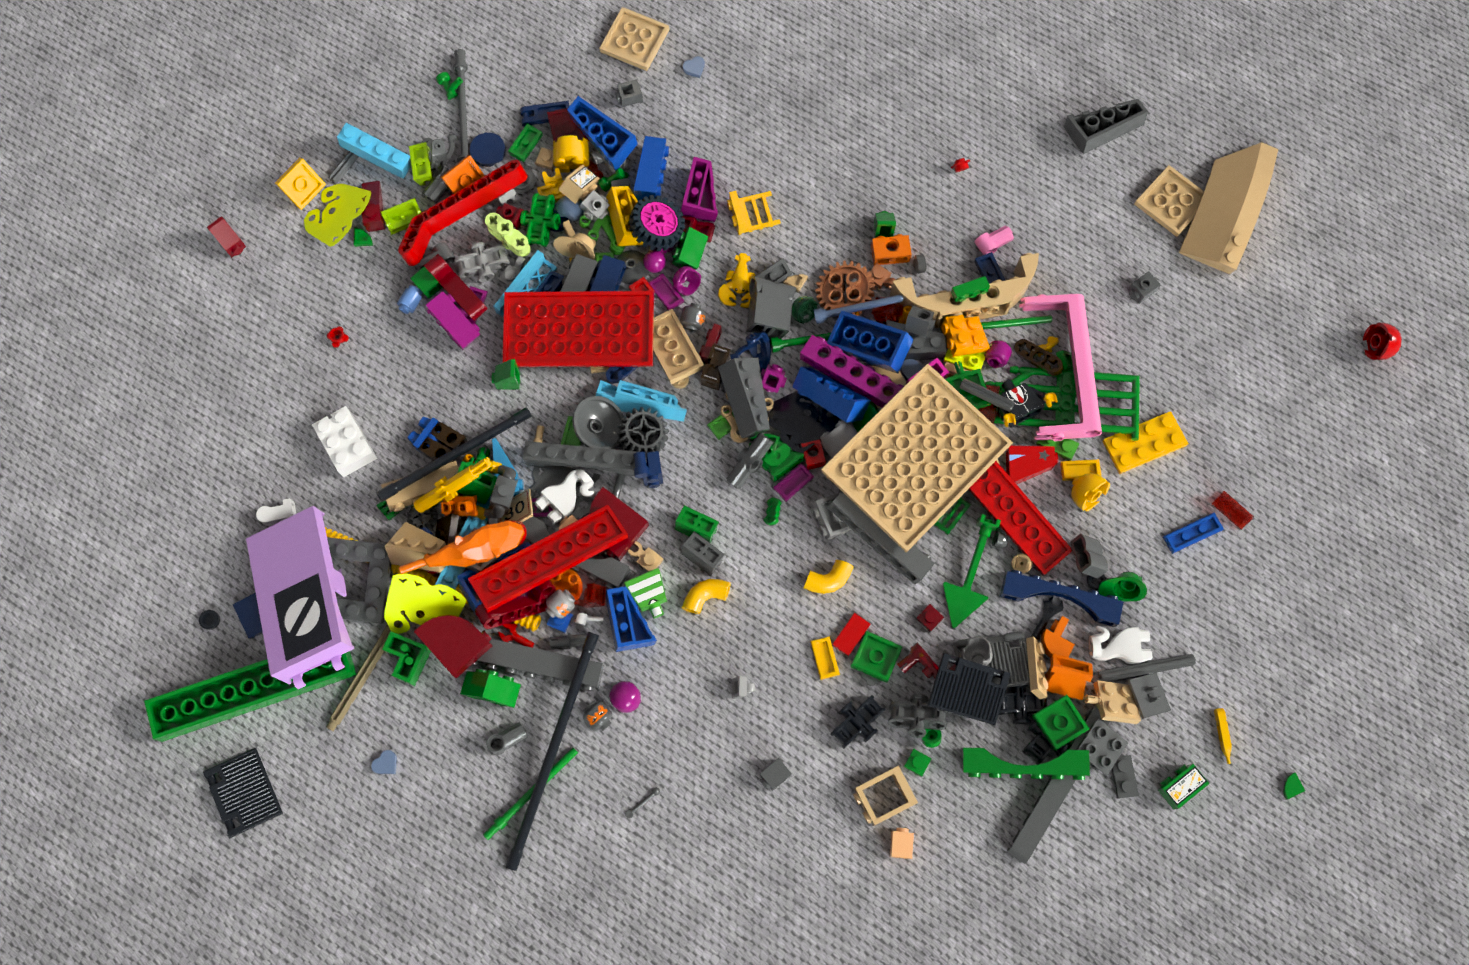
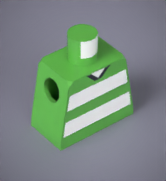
[624,568,667,619]

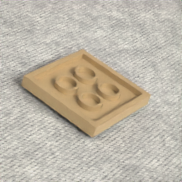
[599,7,669,71]
[1134,165,1204,237]

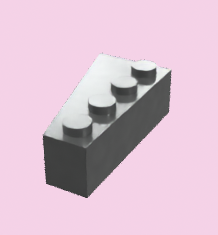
[1064,99,1148,154]

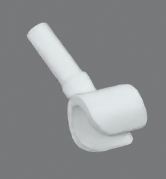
[575,613,604,626]

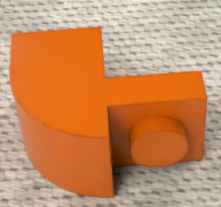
[1041,616,1075,658]

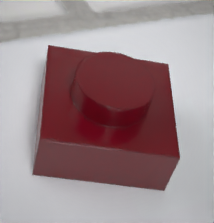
[916,604,944,632]

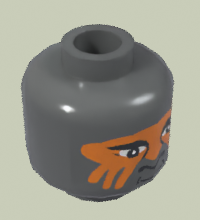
[680,303,706,332]
[583,701,613,731]

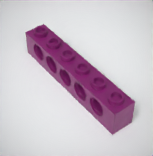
[800,335,904,408]

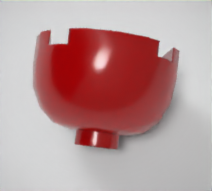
[1363,322,1402,360]

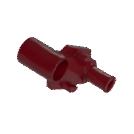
[897,642,956,679]

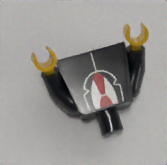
[997,379,1058,428]

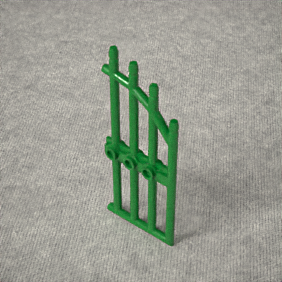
[984,366,1140,441]

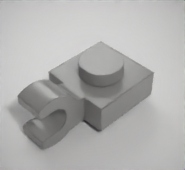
[498,256,527,287]

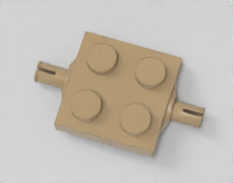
[1084,680,1141,724]

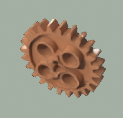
[815,260,876,317]

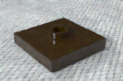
[435,513,459,545]

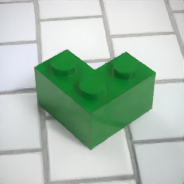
[382,631,431,686]
[460,669,521,708]

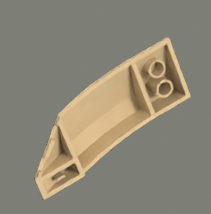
[1179,142,1278,274]

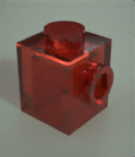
[872,297,903,324]

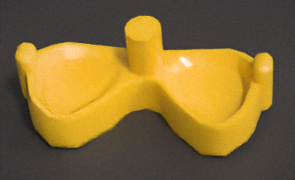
[1038,336,1059,357]

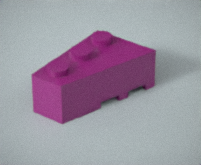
[680,157,718,222]
[425,291,480,350]

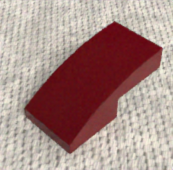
[682,216,715,243]

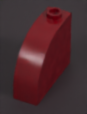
[589,487,649,561]
[414,615,493,678]

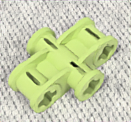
[485,213,531,257]

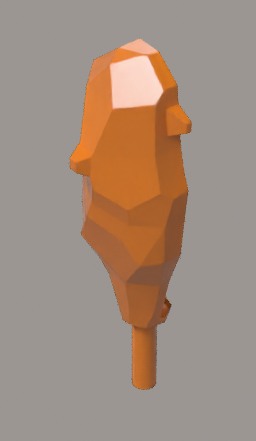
[399,520,525,574]

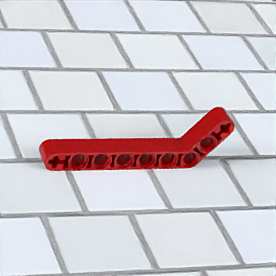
[398,159,528,266]

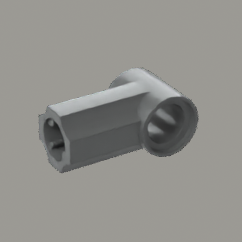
[422,165,449,203]
[418,242,455,269]
[486,722,528,755]

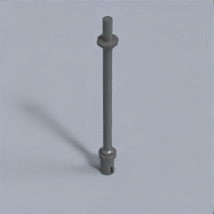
[453,49,473,162]

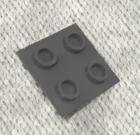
[1077,718,1128,776]

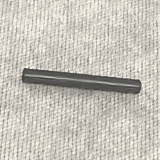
[1098,654,1196,682]

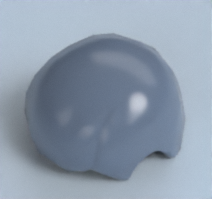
[556,196,584,222]

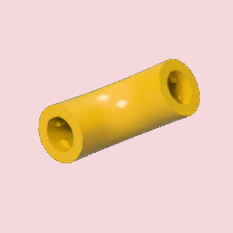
[803,559,853,594]
[682,579,731,614]

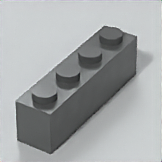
[561,254,598,292]

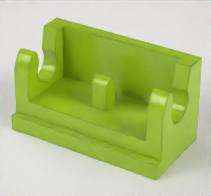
[409,142,433,186]
[381,198,421,235]

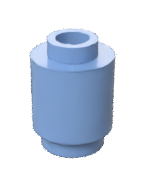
[397,285,423,314]

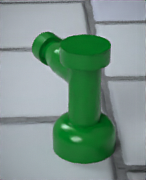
[436,72,463,100]
[598,168,629,192]

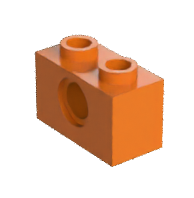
[871,234,912,266]

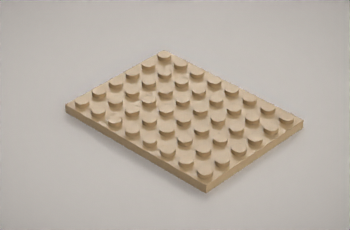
[821,364,1013,553]

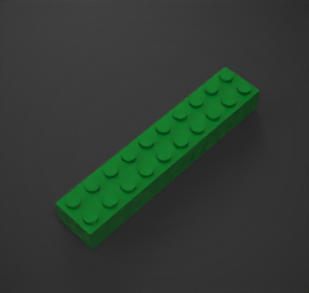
[144,651,356,742]

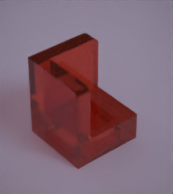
[574,583,606,608]

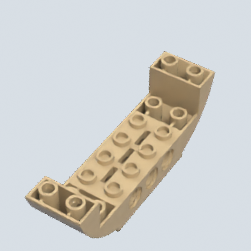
[889,253,1039,328]

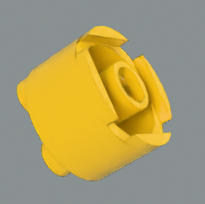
[553,135,589,173]

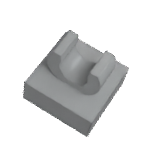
[495,189,516,205]
[732,676,755,699]

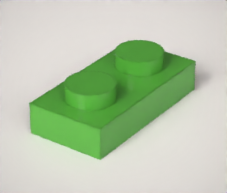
[1036,439,1080,461]

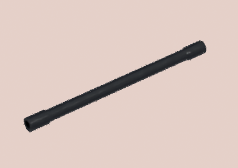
[376,407,532,502]

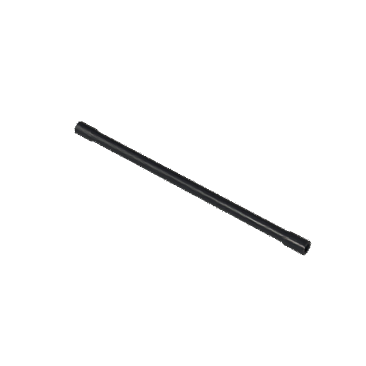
[505,632,599,871]

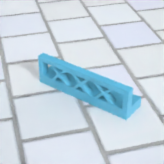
[493,250,557,318]

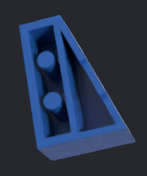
[605,586,657,652]

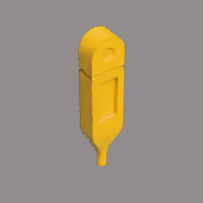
[1214,708,1232,764]

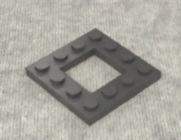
[327,537,392,624]

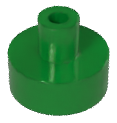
[921,729,942,748]

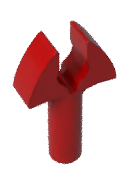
[498,624,534,648]

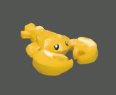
[718,253,755,308]

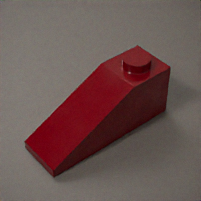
[362,180,386,232]

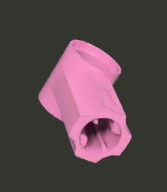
[974,225,1014,255]

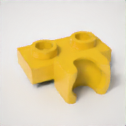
[537,168,565,203]

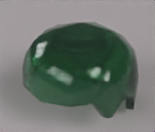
[791,296,818,324]

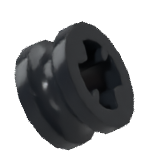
[1087,574,1106,590]

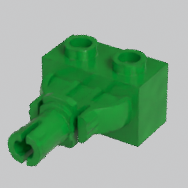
[454,447,497,504]

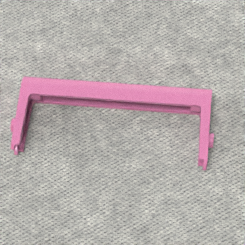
[1019,294,1102,441]

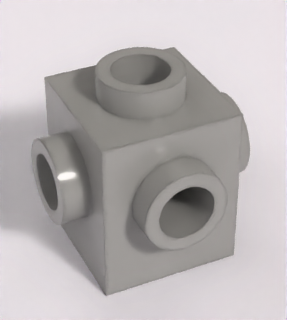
[579,190,610,221]

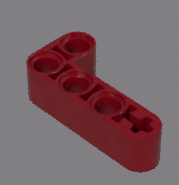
[424,254,488,321]
[475,580,556,629]

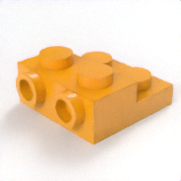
[941,315,990,357]

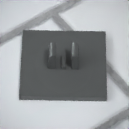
[1127,673,1171,719]

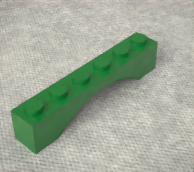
[963,748,1090,780]

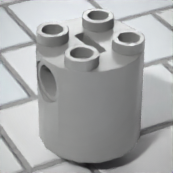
[820,420,858,459]

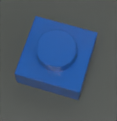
[547,613,573,633]

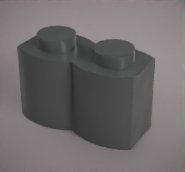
[1071,534,1108,578]

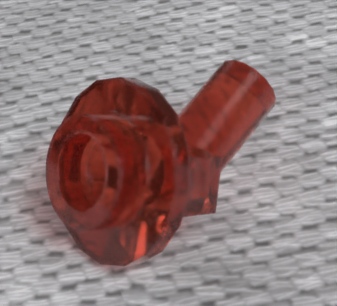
[588,159,604,178]

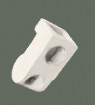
[256,498,296,526]

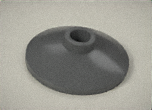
[616,250,649,284]

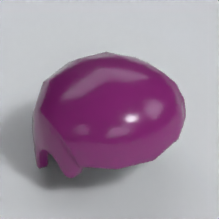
[672,266,701,296]
[609,681,641,713]

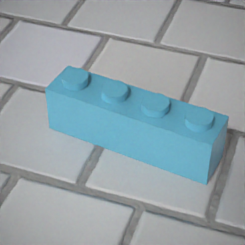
[337,123,411,179]

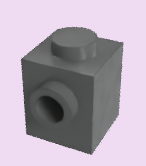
[1128,271,1161,304]

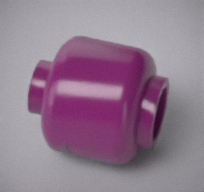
[984,340,1012,368]

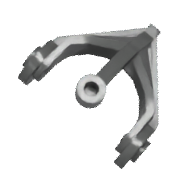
[422,134,457,172]

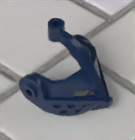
[730,332,771,372]

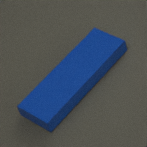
[1163,512,1224,554]

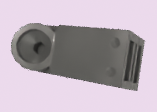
[746,276,796,339]

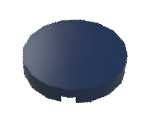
[470,132,506,167]

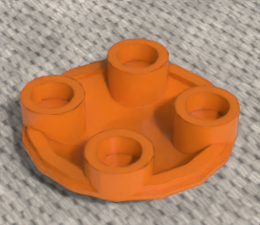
[550,569,583,603]

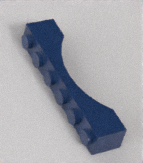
[1000,570,1124,627]

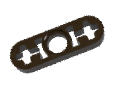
[1014,339,1063,376]

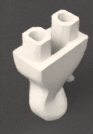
[535,469,595,524]
[1089,626,1152,665]

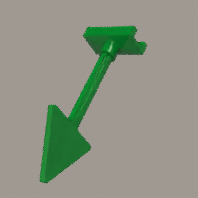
[943,514,1001,628]

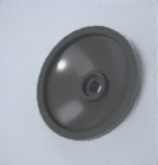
[572,396,624,449]

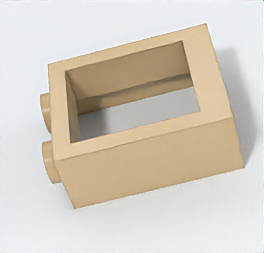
[853,765,918,826]

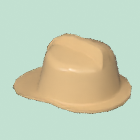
[553,233,596,260]

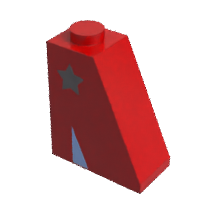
[1006,445,1058,484]

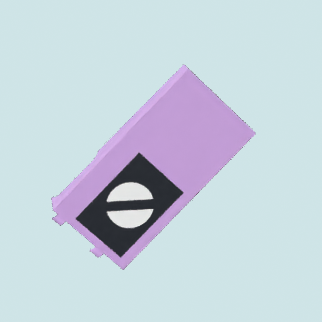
[246,506,354,689]

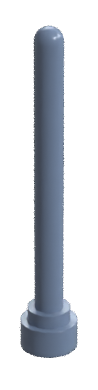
[814,295,904,324]

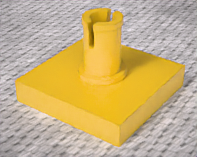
[275,157,326,210]

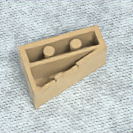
[385,522,446,573]

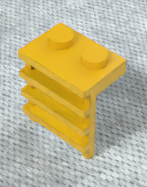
[727,191,781,235]

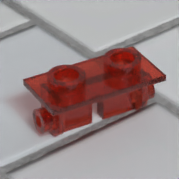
[1212,491,1254,530]

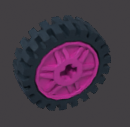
[628,195,685,251]

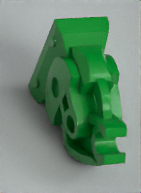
[749,434,804,483]

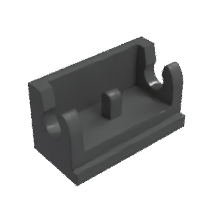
[681,532,725,576]

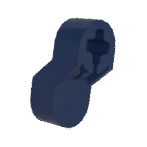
[606,367,638,383]

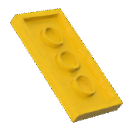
[1102,411,1189,474]

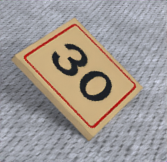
[499,488,533,523]

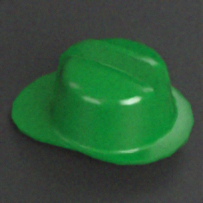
[1098,571,1147,602]

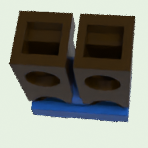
[408,416,468,463]

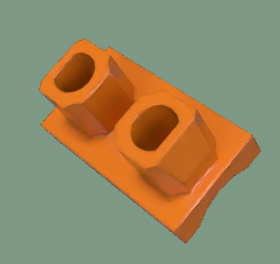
[441,496,478,516]

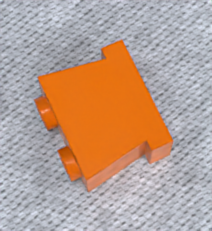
[1045,653,1093,700]

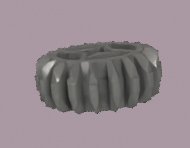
[617,407,669,457]

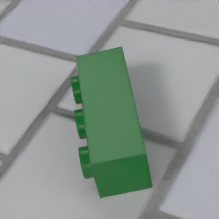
[951,276,990,302]

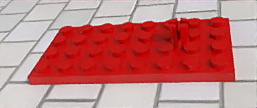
[503,291,654,367]

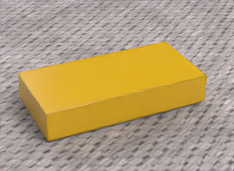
[1060,459,1101,481]
[810,636,840,680]

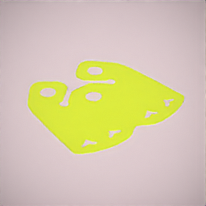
[304,184,371,247]
[384,574,466,634]

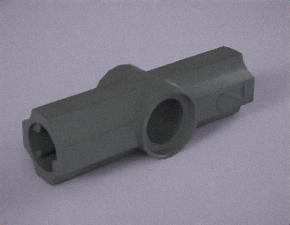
[726,432,773,489]

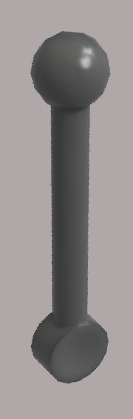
[625,787,660,818]

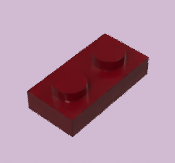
[699,323,722,364]

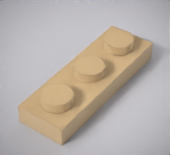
[1026,636,1048,699]

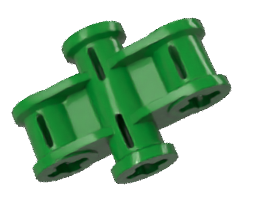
[520,193,561,247]

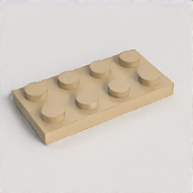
[653,309,705,384]

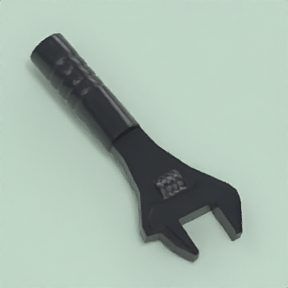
[1030,597,1064,640]

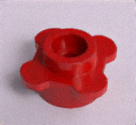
[951,158,970,173]
[327,326,349,348]

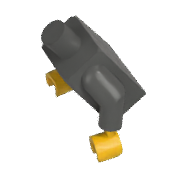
[474,460,518,520]

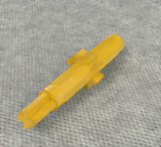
[414,457,493,513]

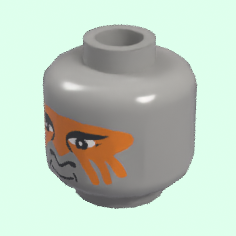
[546,589,575,619]

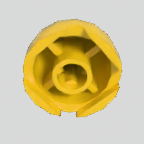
[1071,473,1110,511]

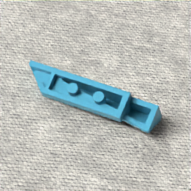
[596,380,687,422]

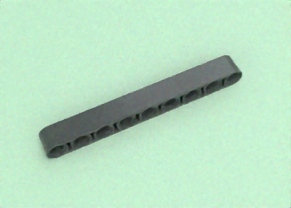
[1007,704,1110,864]

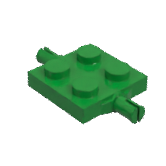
[945,361,991,410]

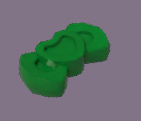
[763,497,782,526]

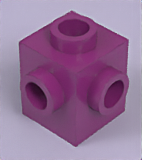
[761,364,787,393]

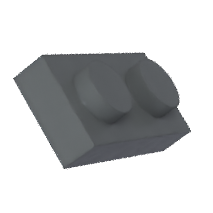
[755,258,792,283]
[1112,755,1139,799]

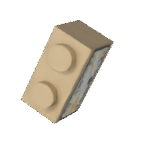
[559,165,600,204]

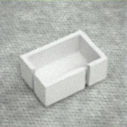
[312,406,377,477]

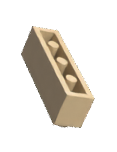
[381,461,458,512]

